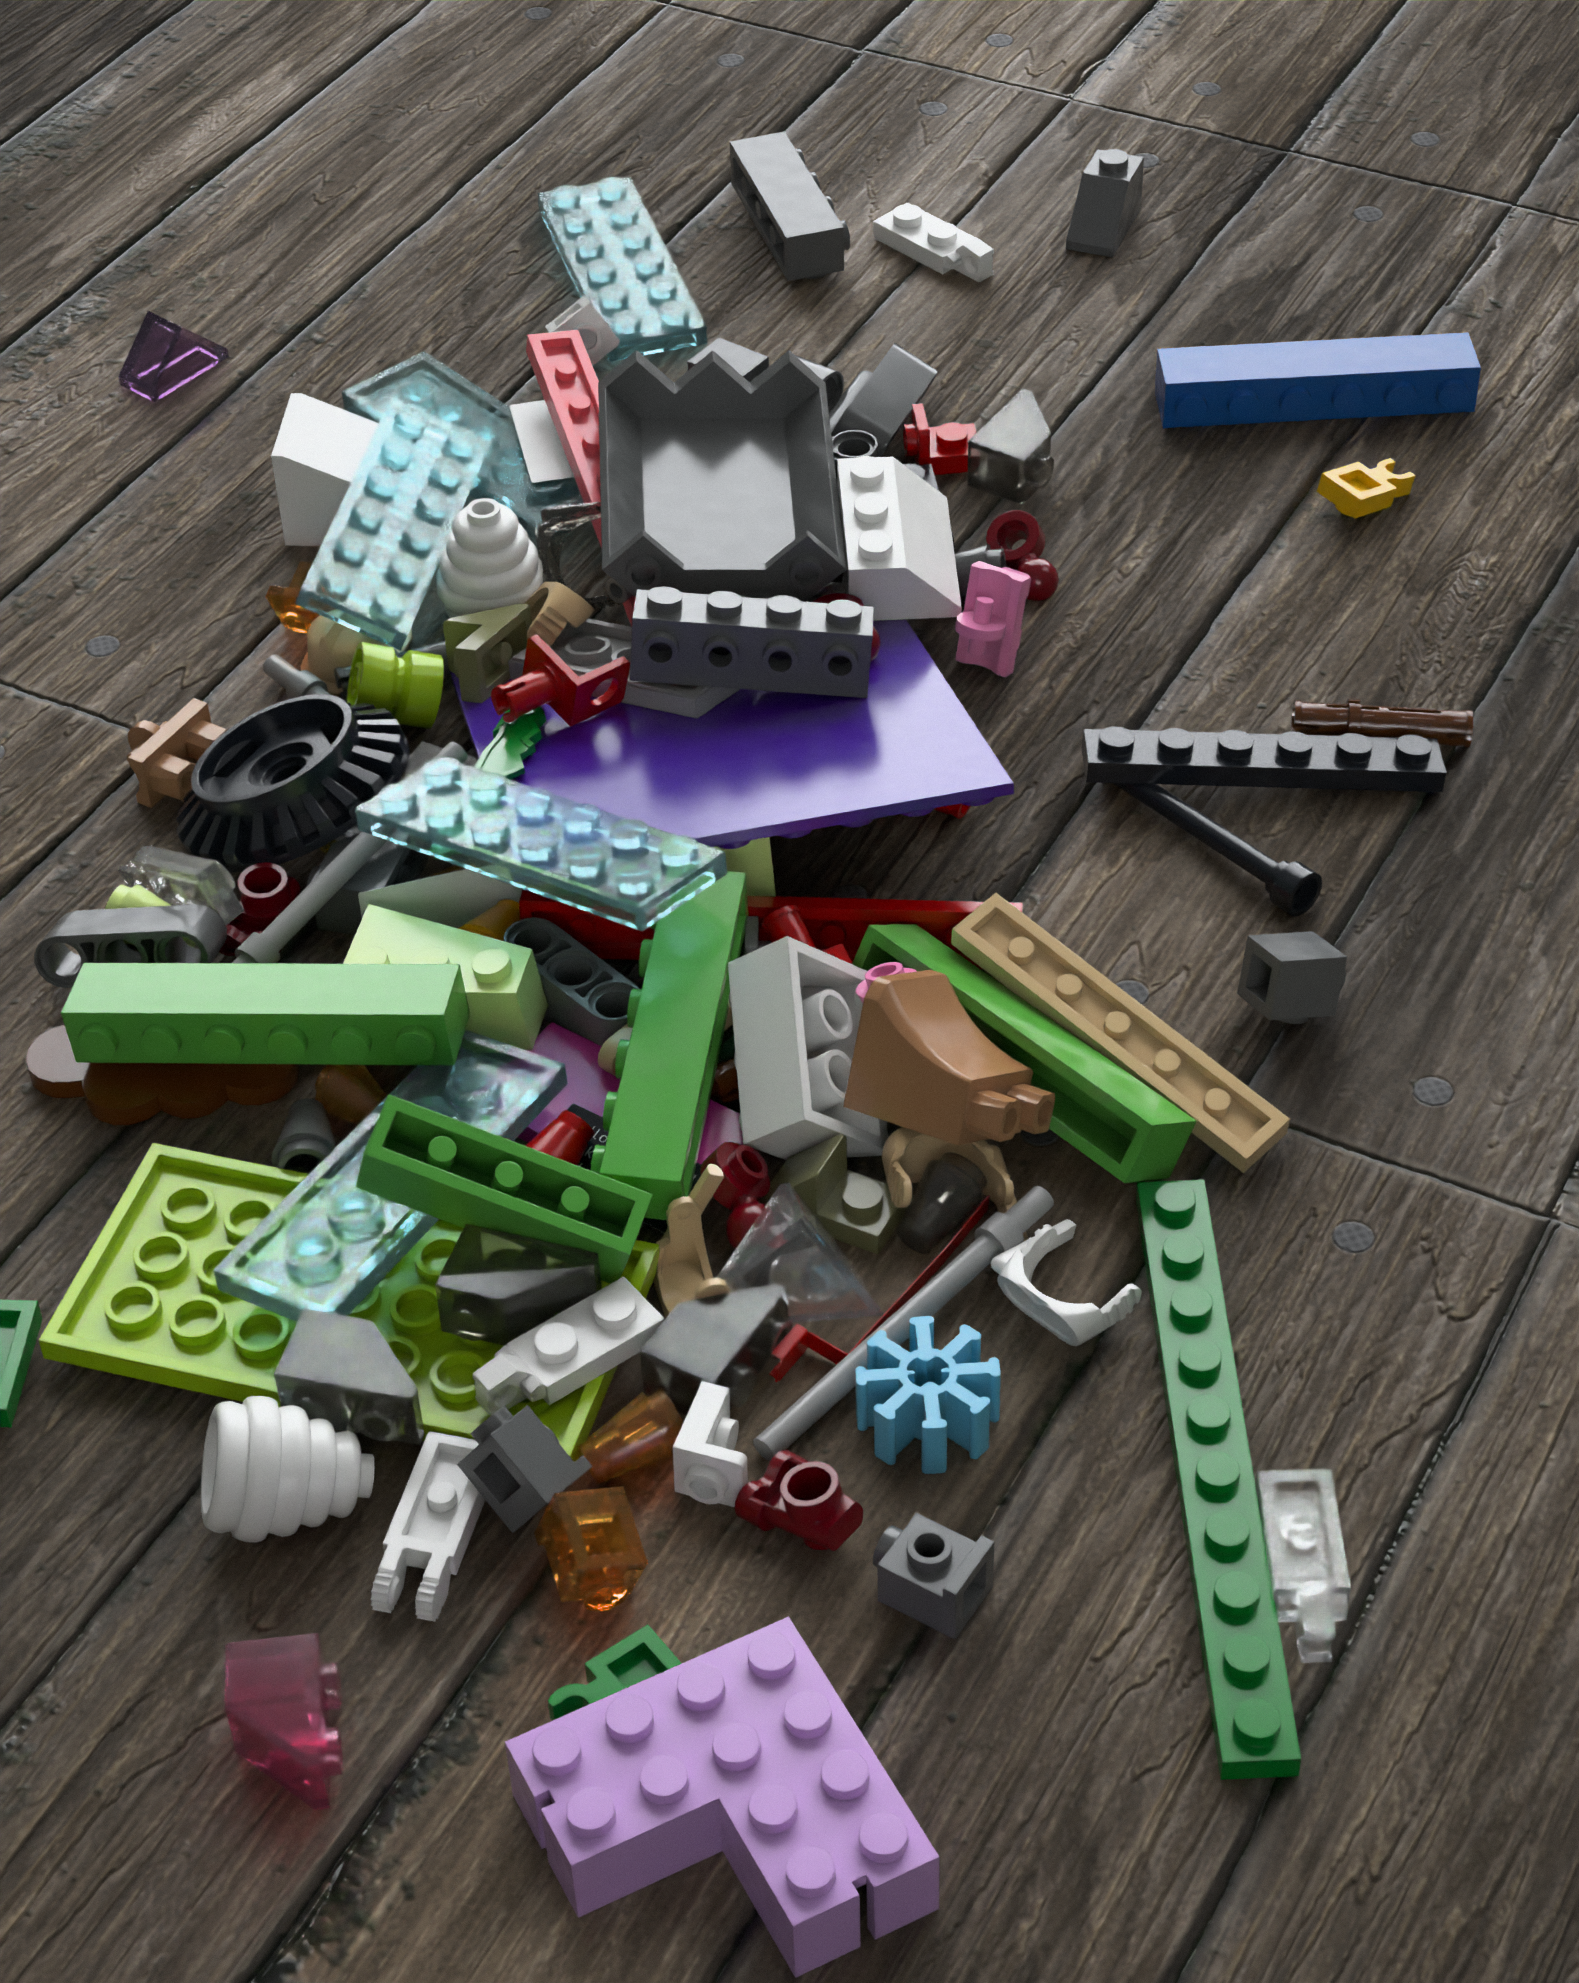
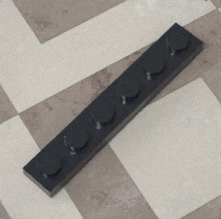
[1081,726,1447,792]

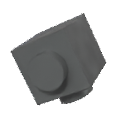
[1237,931,1347,1024]

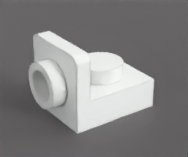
[545,295,620,366]
[673,1381,748,1507]

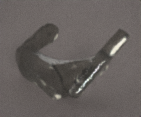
[535,502,622,608]

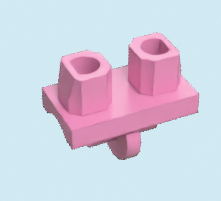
[955,561,1031,677]

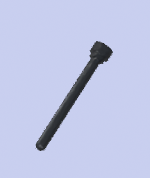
[1113,783,1322,917]

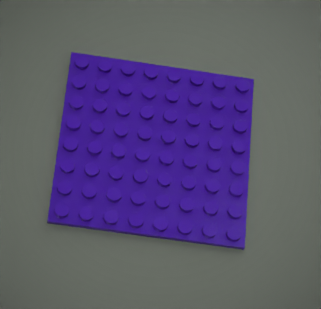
[450,619,1014,882]

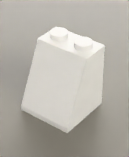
[271,393,437,548]

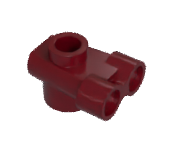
[219,862,301,956]
[734,1450,863,1551]

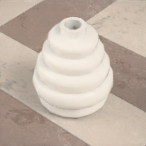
[436,498,546,618]
[201,1396,375,1542]

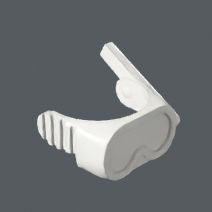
[991,1219,1142,1346]

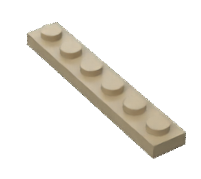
[951,893,1290,1173]

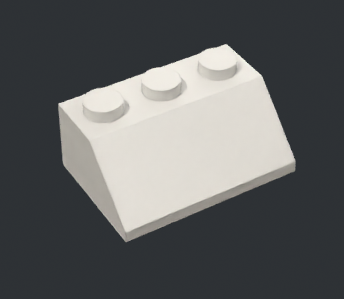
[837,456,962,621]
[728,936,888,1160]

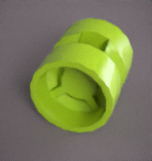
[347,642,444,729]

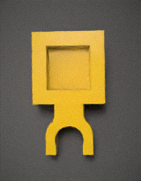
[1316,458,1416,518]

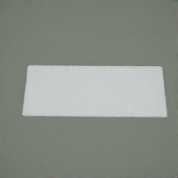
[509,400,574,483]
[358,859,522,928]

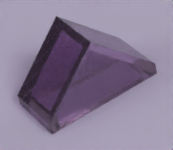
[118,311,229,402]

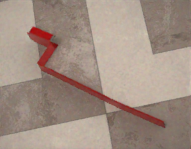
[769,1195,990,1383]

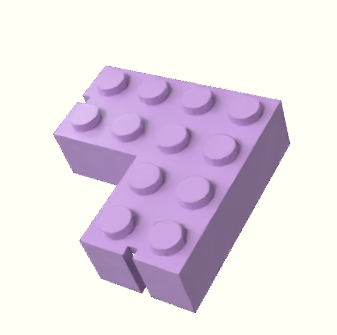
[505,1616,939,1978]

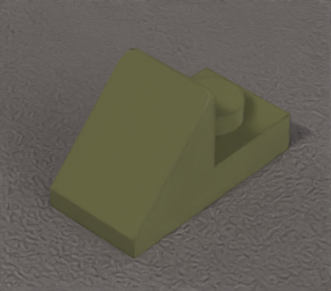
[443,603,532,703]
[759,1134,908,1255]

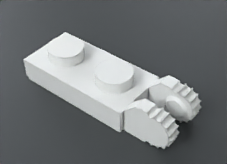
[371,1431,485,1622]

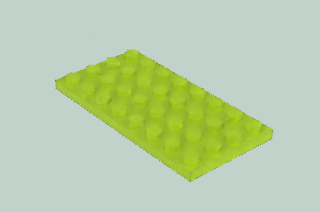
[38,1143,660,1462]

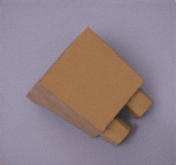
[843,970,1055,1145]

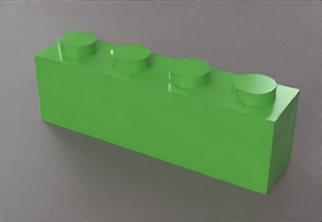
[356,1094,653,1284]

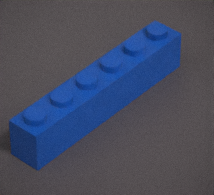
[1155,332,1481,428]

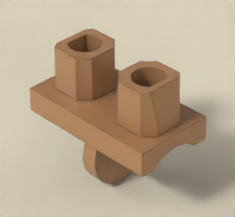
[127,698,227,808]

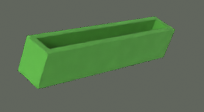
[591,866,748,1220]
[852,924,1197,1183]
[61,963,470,1065]

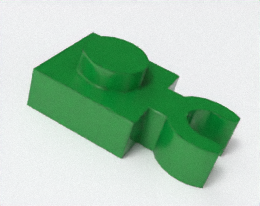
[548,1624,682,1721]

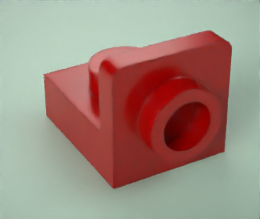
[903,403,983,475]

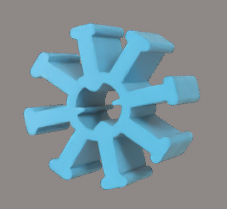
[855,1316,1001,1474]

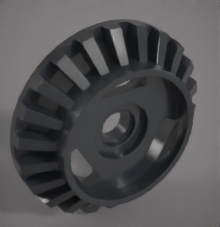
[176,694,410,873]

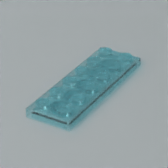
[537,177,707,362]
[342,351,589,542]
[295,397,491,651]
[355,757,727,931]
[213,1029,568,1335]

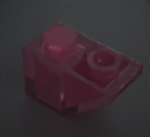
[225,1633,343,1810]

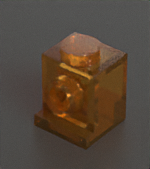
[534,1486,648,1612]

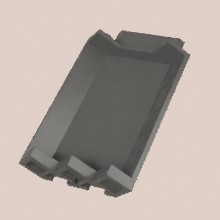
[598,350,847,602]

